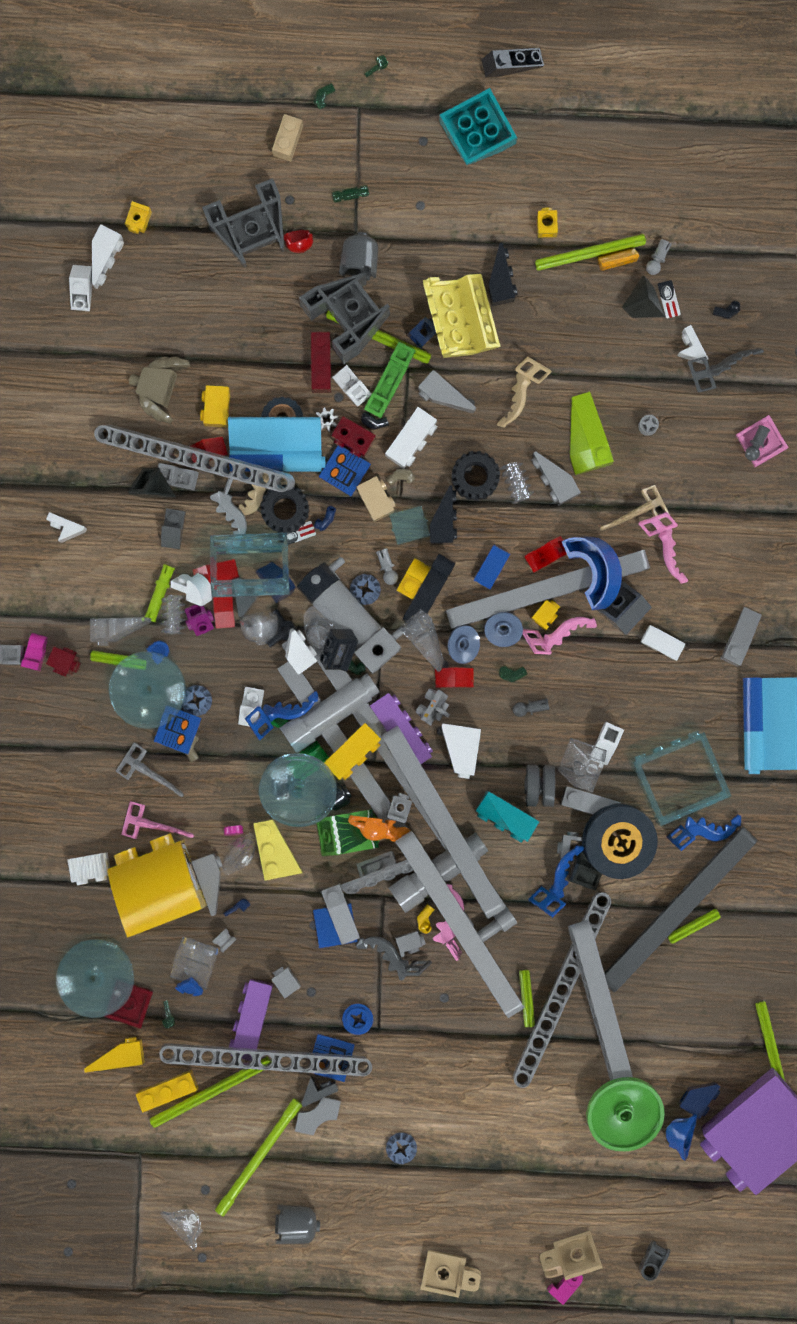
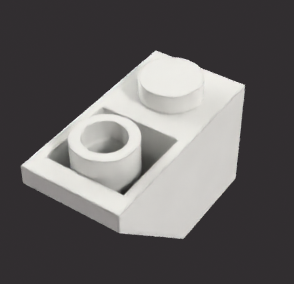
[69,265,92,311]
[285,628,317,675]
[589,722,624,765]

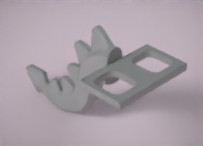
[210,478,247,549]
[116,742,184,797]

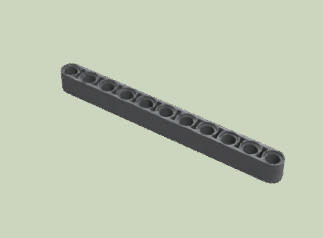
[604,826,758,993]

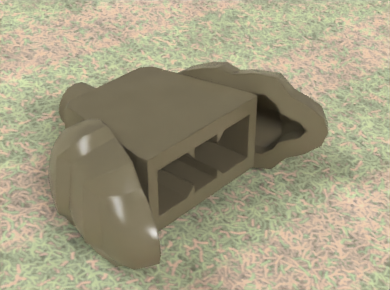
[129,357,190,423]

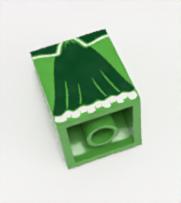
[316,809,379,856]

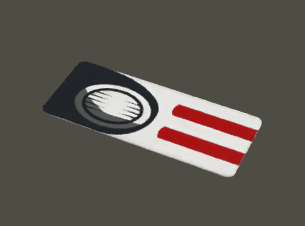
[658,280,681,318]
[277,521,316,547]

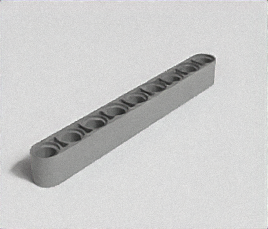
[568,920,633,1081]

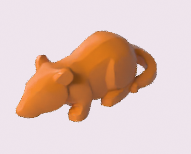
[348,815,410,842]

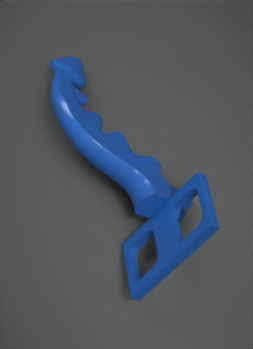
[245,691,318,740]
[667,814,741,851]
[528,845,584,918]

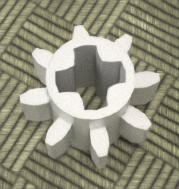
[316,407,339,432]

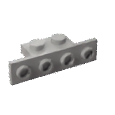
[340,851,413,894]

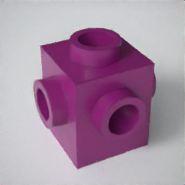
[184,604,214,636]

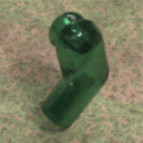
[313,83,335,109]
[340,655,366,675]
[499,666,528,682]

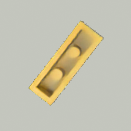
[323,723,381,780]
[135,1070,199,1113]

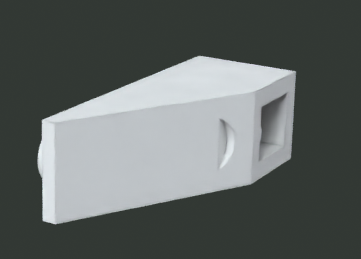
[92,225,124,289]

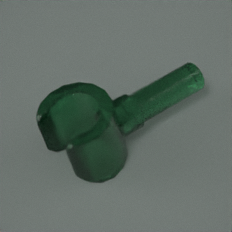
[364,55,388,77]
[162,1000,175,1029]

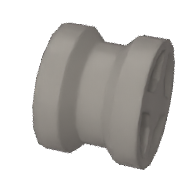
[638,415,659,436]
[212,929,237,953]

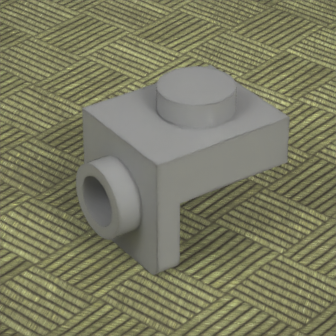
[557,831,583,858]

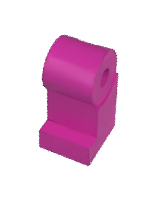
[21,633,48,671]
[547,1275,583,1305]

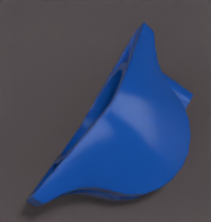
[666,1114,697,1161]

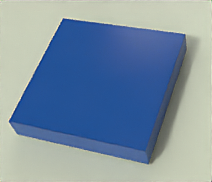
[313,903,358,948]

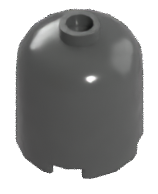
[339,232,378,281]
[275,1204,320,1245]

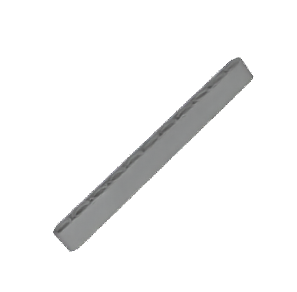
[94,425,295,492]
[446,550,650,629]
[381,726,505,919]
[395,831,524,1018]
[513,892,611,1088]
[159,1043,372,1076]

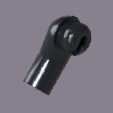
[712,301,741,319]
[361,412,389,430]

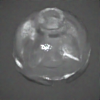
[239,612,278,645]

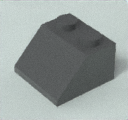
[597,581,652,635]

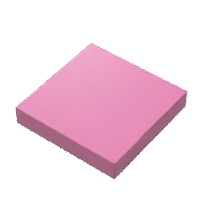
[736,415,788,467]

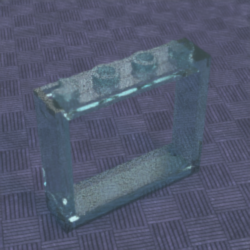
[210,533,290,597]
[632,731,731,826]

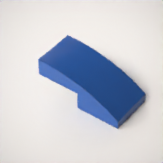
[474,545,510,589]

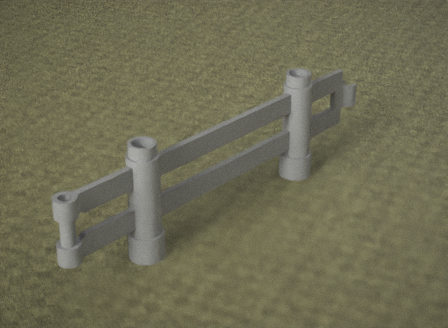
[278,638,517,942]

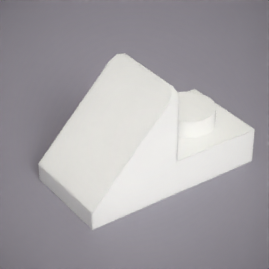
[677,325,708,364]
[46,512,87,543]
[238,687,265,727]

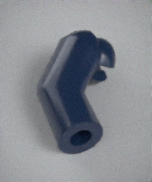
[314,506,336,531]

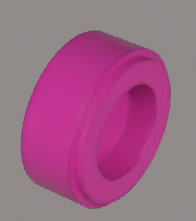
[224,825,243,836]

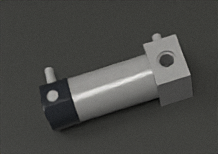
[297,557,406,675]

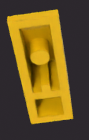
[84,1037,145,1073]

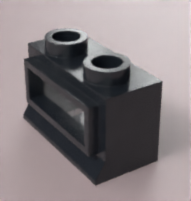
[320,629,358,672]

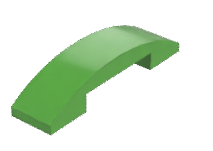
[364,342,416,418]

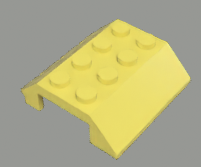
[423,274,500,358]

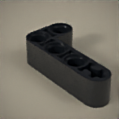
[402,553,456,629]

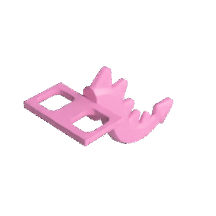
[639,512,688,584]
[522,617,597,655]
[121,801,194,839]
[433,884,464,961]

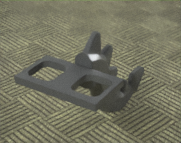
[688,348,764,393]
[356,936,432,981]

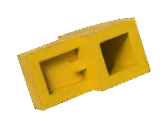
[396,558,431,600]

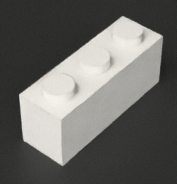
[385,407,438,469]

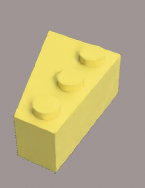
[253,819,303,881]

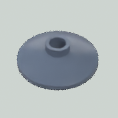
[485,612,523,647]
[448,625,480,664]

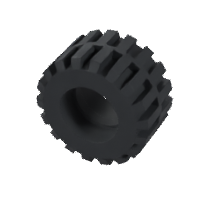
[452,451,500,501]
[261,485,309,534]

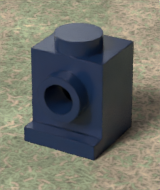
[407,317,436,348]

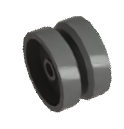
[524,764,555,807]

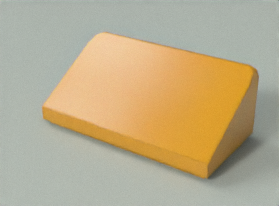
[598,248,639,271]

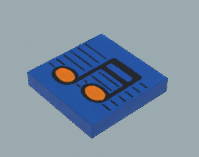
[319,446,371,497]
[154,706,202,754]
[313,1034,355,1082]

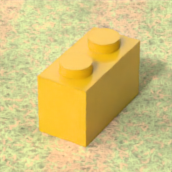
[200,385,230,428]

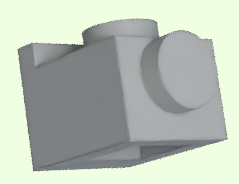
[387,793,412,824]
[395,930,426,957]

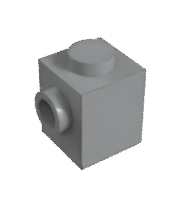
[271,967,301,998]

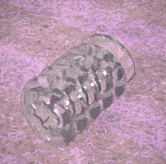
[499,462,535,504]
[161,595,185,634]

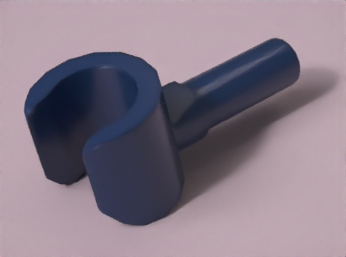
[223,898,250,917]

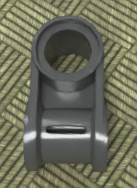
[639,1240,671,1281]

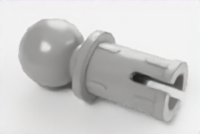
[646,239,672,275]
[376,548,398,585]

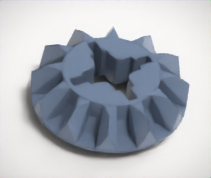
[350,574,381,605]
[181,685,212,716]
[386,1133,417,1165]

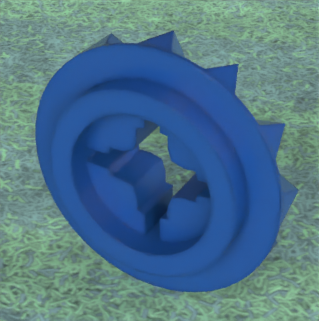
[342,1003,373,1035]

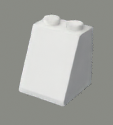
[441,724,481,779]

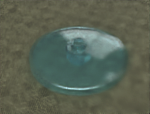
[109,651,186,729]
[259,753,337,827]
[56,940,134,1018]

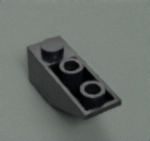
[481,48,544,78]
[488,242,518,307]
[430,485,457,545]

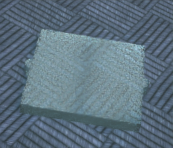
[389,506,430,545]

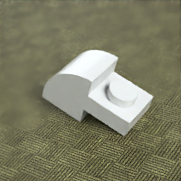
[171,573,213,606]

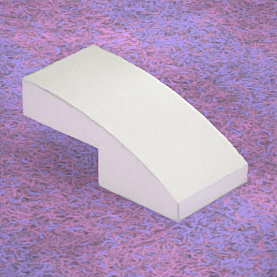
[332,365,372,407]
[640,625,685,661]

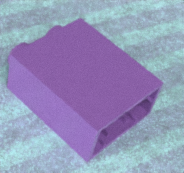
[700,1067,797,1195]

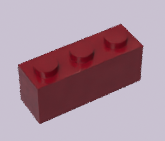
[311,332,331,393]

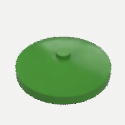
[586,1077,664,1152]

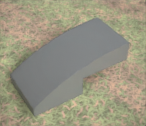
[158,463,199,491]
[0,645,24,665]

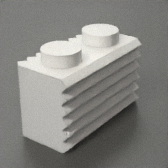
[67,852,110,885]

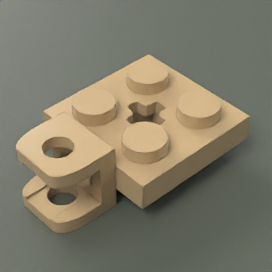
[539,1231,602,1280]
[421,1249,481,1298]

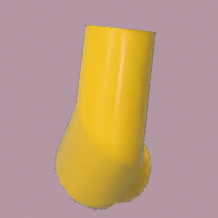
[417,904,435,934]

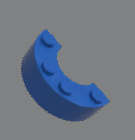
[562,537,622,610]

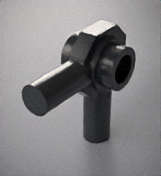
[266,609,298,647]

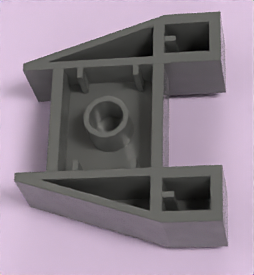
[202,178,284,268]
[299,273,390,364]

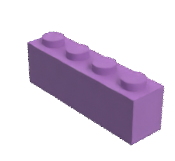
[370,693,433,764]
[229,979,273,1061]

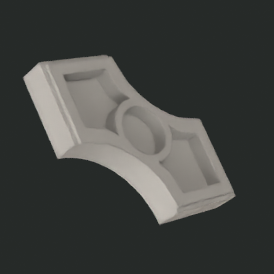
[295,1097,341,1135]

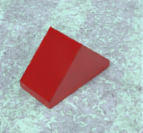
[190,437,228,463]
[435,668,474,688]

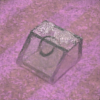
[558,738,607,793]
[170,937,219,989]

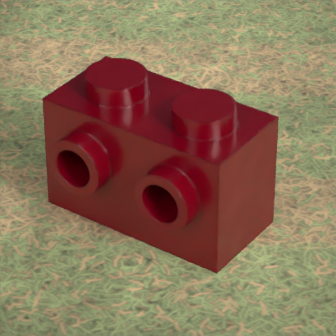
[331,416,376,458]
[46,647,81,677]

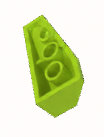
[570,392,614,475]

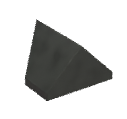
[622,276,665,318]
[128,468,176,498]
[568,845,602,891]

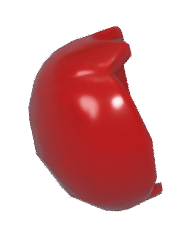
[283,230,313,253]

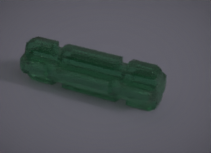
[332,185,369,203]

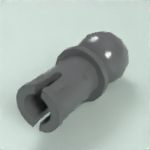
[745,425,770,461]
[513,698,550,717]

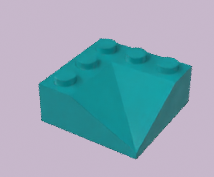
[439,88,517,165]
[475,791,539,843]

